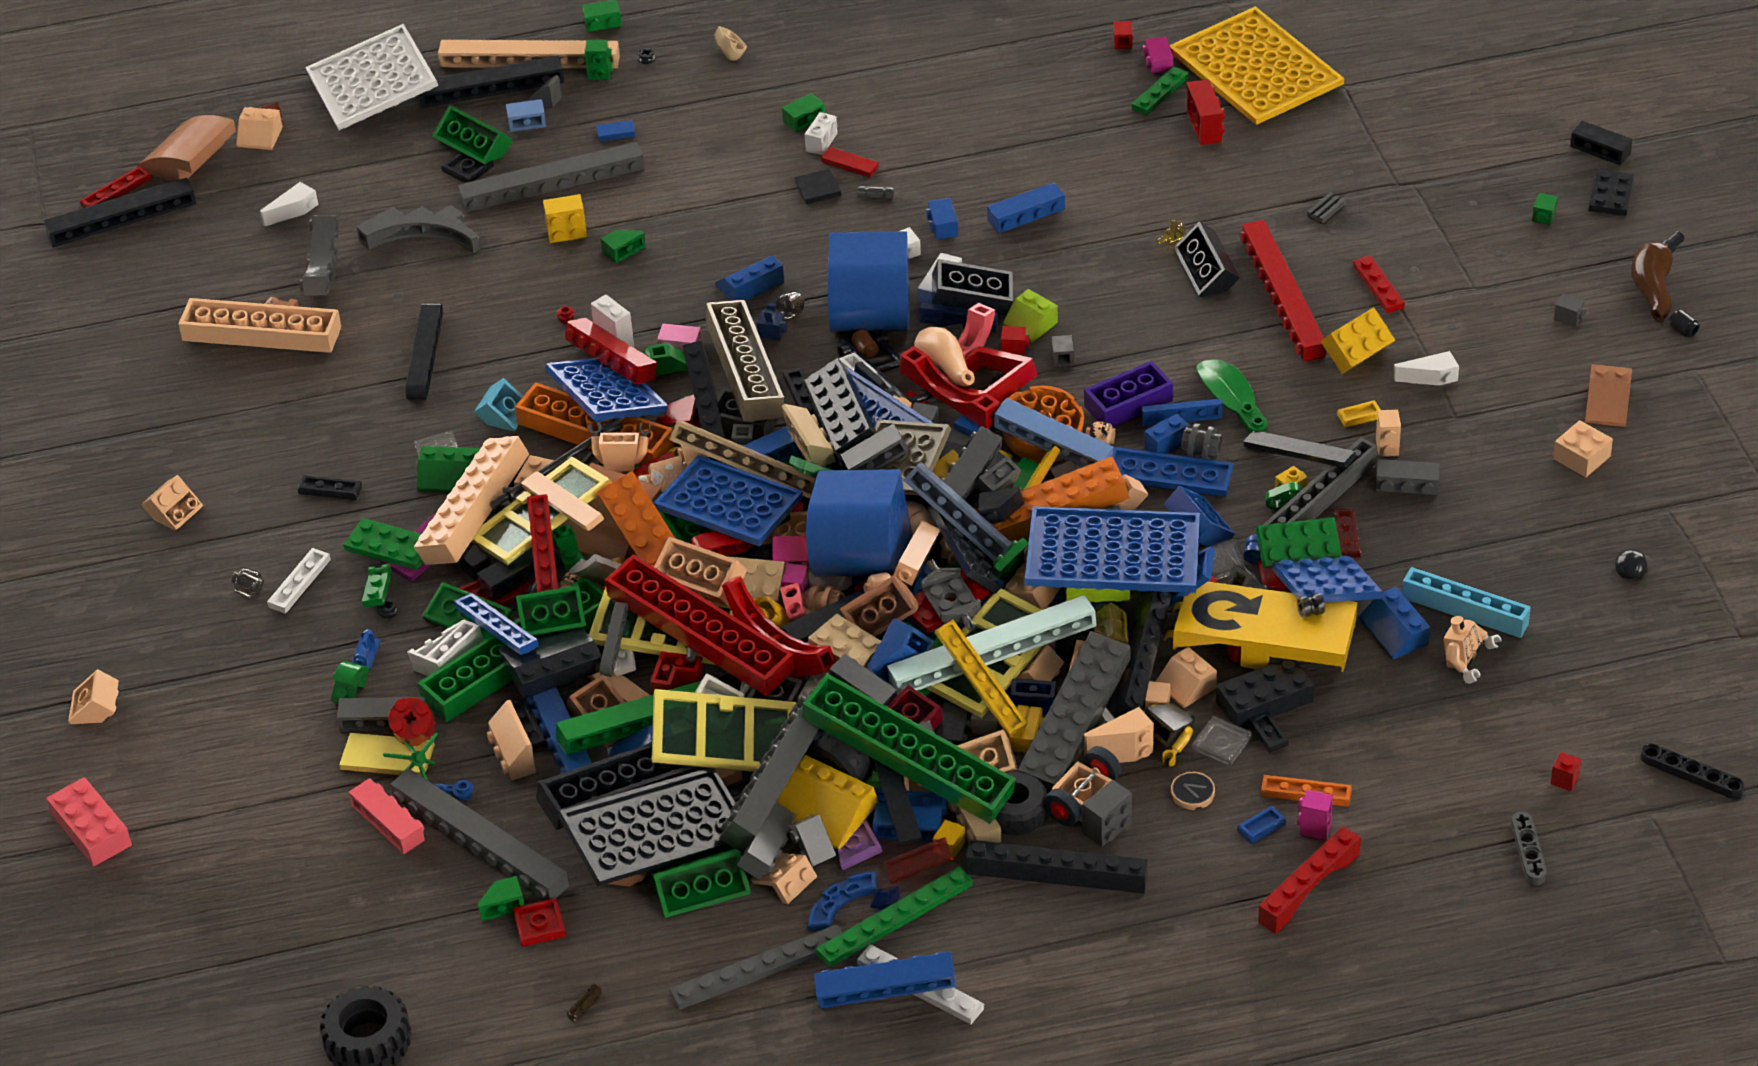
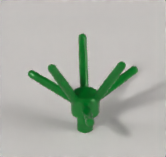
[383,732,438,781]

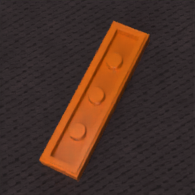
[1261,775,1352,807]

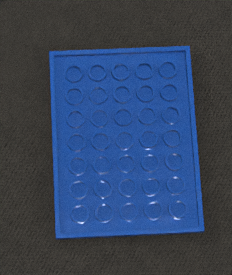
[1025,506,1200,593]

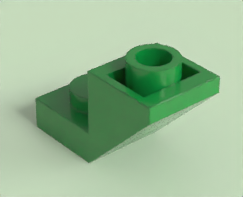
[552,524,584,571]

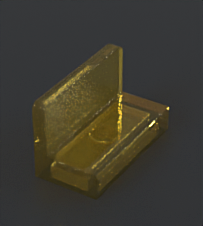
[1094,602,1128,644]

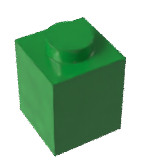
[1532,193,1558,225]

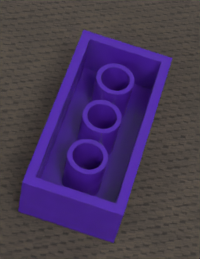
[1084,361,1173,427]

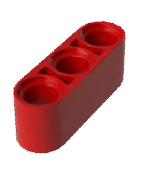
[690,531,754,557]

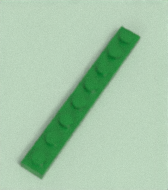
[816,867,973,968]

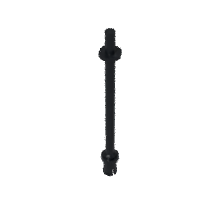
[490,418,623,509]

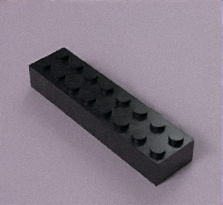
[536,729,711,830]

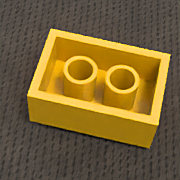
[1321,307,1395,374]

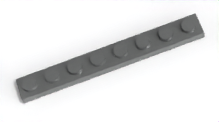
[670,924,842,1010]

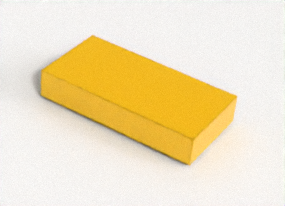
[1337,400,1381,428]

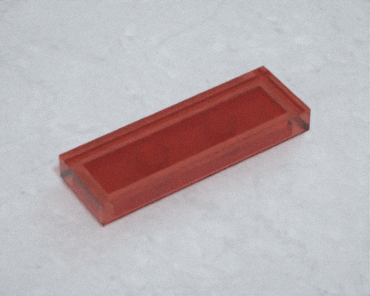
[1334,508,1361,558]
[883,837,954,884]

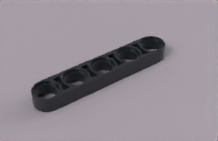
[1641,743,1744,799]

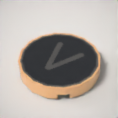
[1171,772,1215,810]

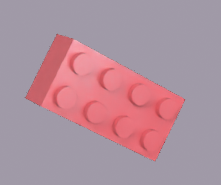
[46,777,132,867]

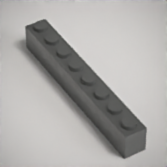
[1263,437,1378,525]

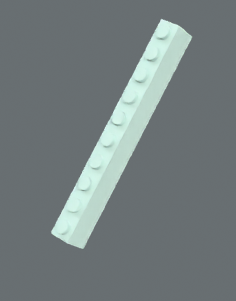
[887,595,1097,695]

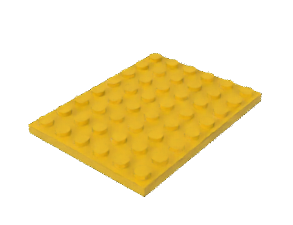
[1169,6,1344,125]

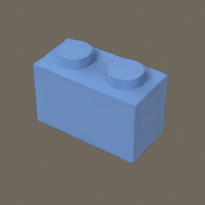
[506,99,546,132]

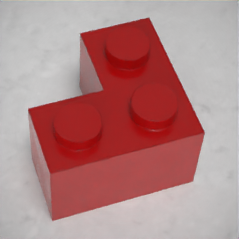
[650,651,704,695]

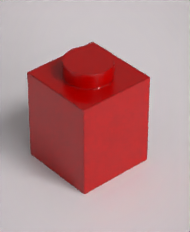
[1113,21,1133,49]
[1001,326,1030,355]
[1550,752,1582,791]

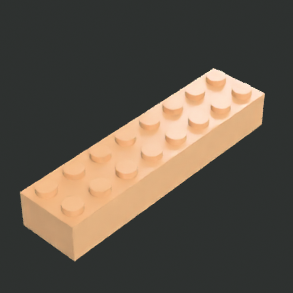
[179,298,341,353]
[414,436,529,565]

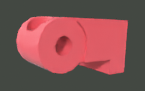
[780,582,807,622]

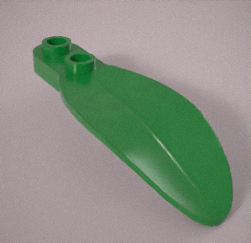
[1197,360,1268,434]

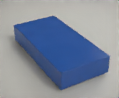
[596,120,635,141]
[1237,806,1286,844]

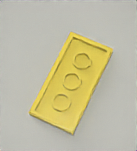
[339,733,434,777]

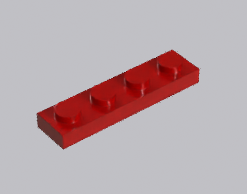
[1353,255,1405,313]

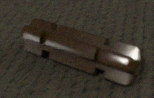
[567,984,602,1022]

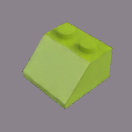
[1003,289,1058,343]

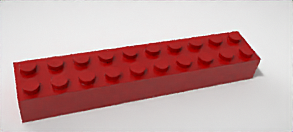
[605,554,795,696]

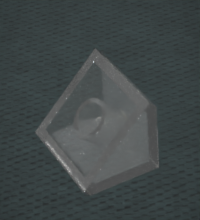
[1198,539,1244,579]

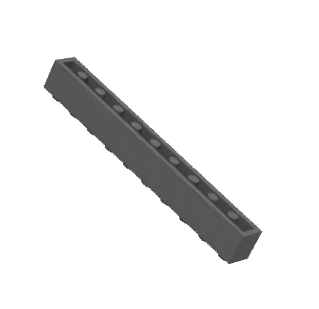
[458,142,645,213]
[390,769,569,900]

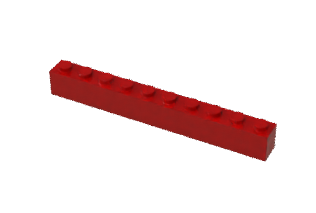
[1240,220,1326,362]

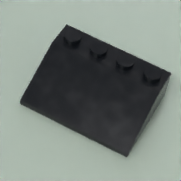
[498,627,602,699]

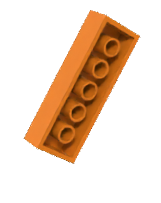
[597,471,676,566]

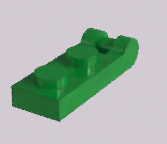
[362,564,392,608]

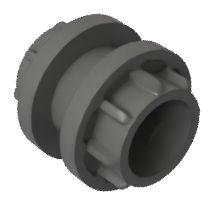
[1181,423,1223,460]

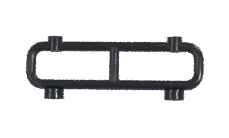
[837,331,934,405]

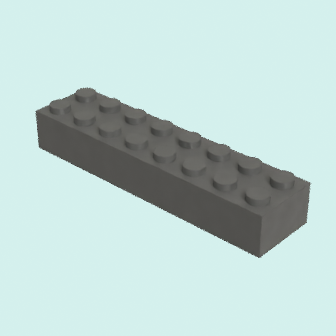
[1018,631,1131,794]
[719,690,819,853]

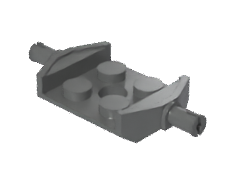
[921,559,981,630]

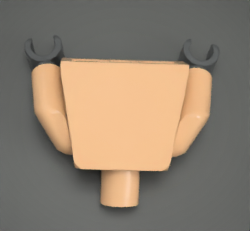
[588,422,651,474]

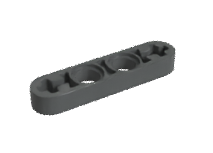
[600,602,628,677]
[1511,811,1547,885]

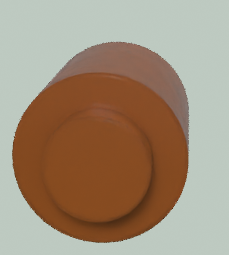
[851,330,879,359]

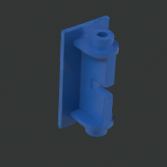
[352,629,381,671]

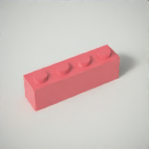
[349,778,425,854]

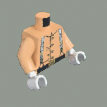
[1444,616,1501,684]

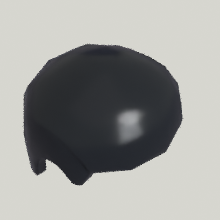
[1615,549,1648,579]

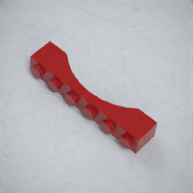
[900,346,1000,429]
[1258,826,1361,934]

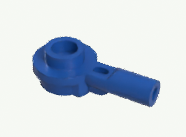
[432,780,474,801]

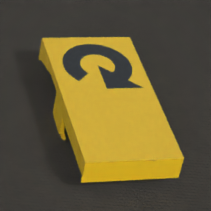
[1164,582,1358,672]

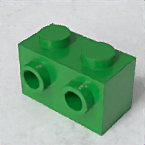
[584,40,614,80]

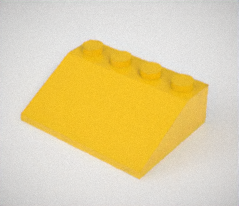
[777,755,879,850]

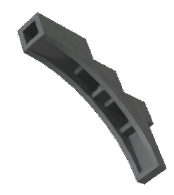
[356,205,480,253]

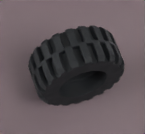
[319,985,412,1066]

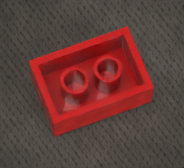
[1187,79,1225,145]

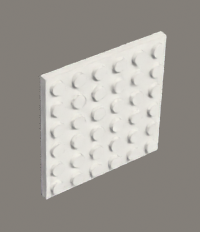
[306,24,438,130]

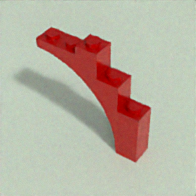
[721,576,836,678]

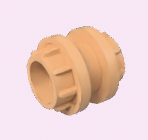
[803,585,846,611]

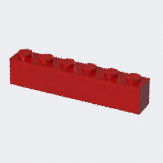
[565,318,657,385]

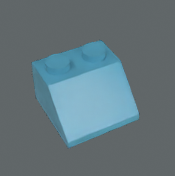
[474,378,523,431]

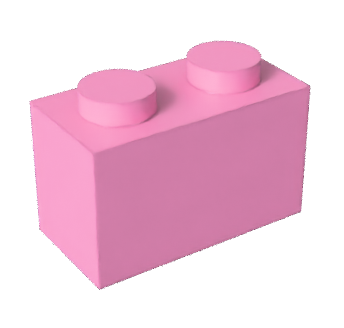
[657,324,702,352]

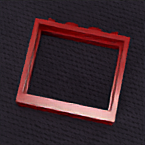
[935,346,1038,404]

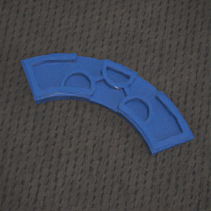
[808,871,876,931]

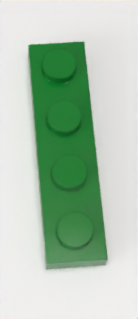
[1132,66,1189,116]

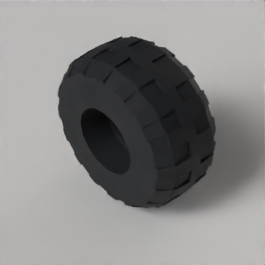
[811,731,874,783]
[995,772,1048,835]

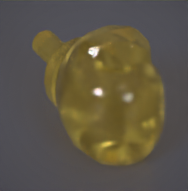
[1157,220,1185,244]

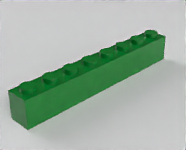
[555,680,702,755]

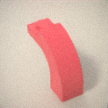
[957,303,995,357]

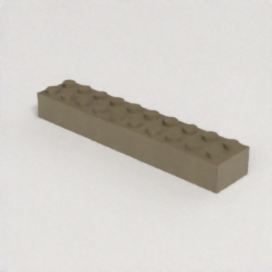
[706,300,784,422]

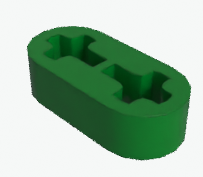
[1265,482,1302,510]

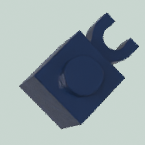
[757,303,788,340]

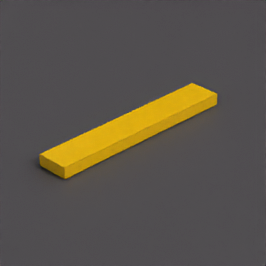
[935,620,1028,737]

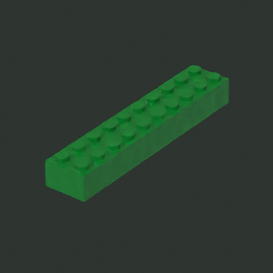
[418,576,613,723]
[802,673,1016,824]

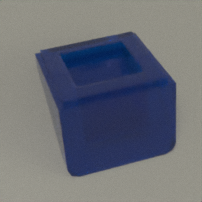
[871,886,900,910]

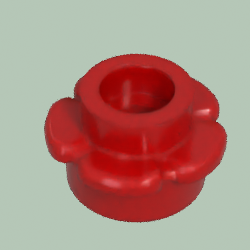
[556,306,575,324]

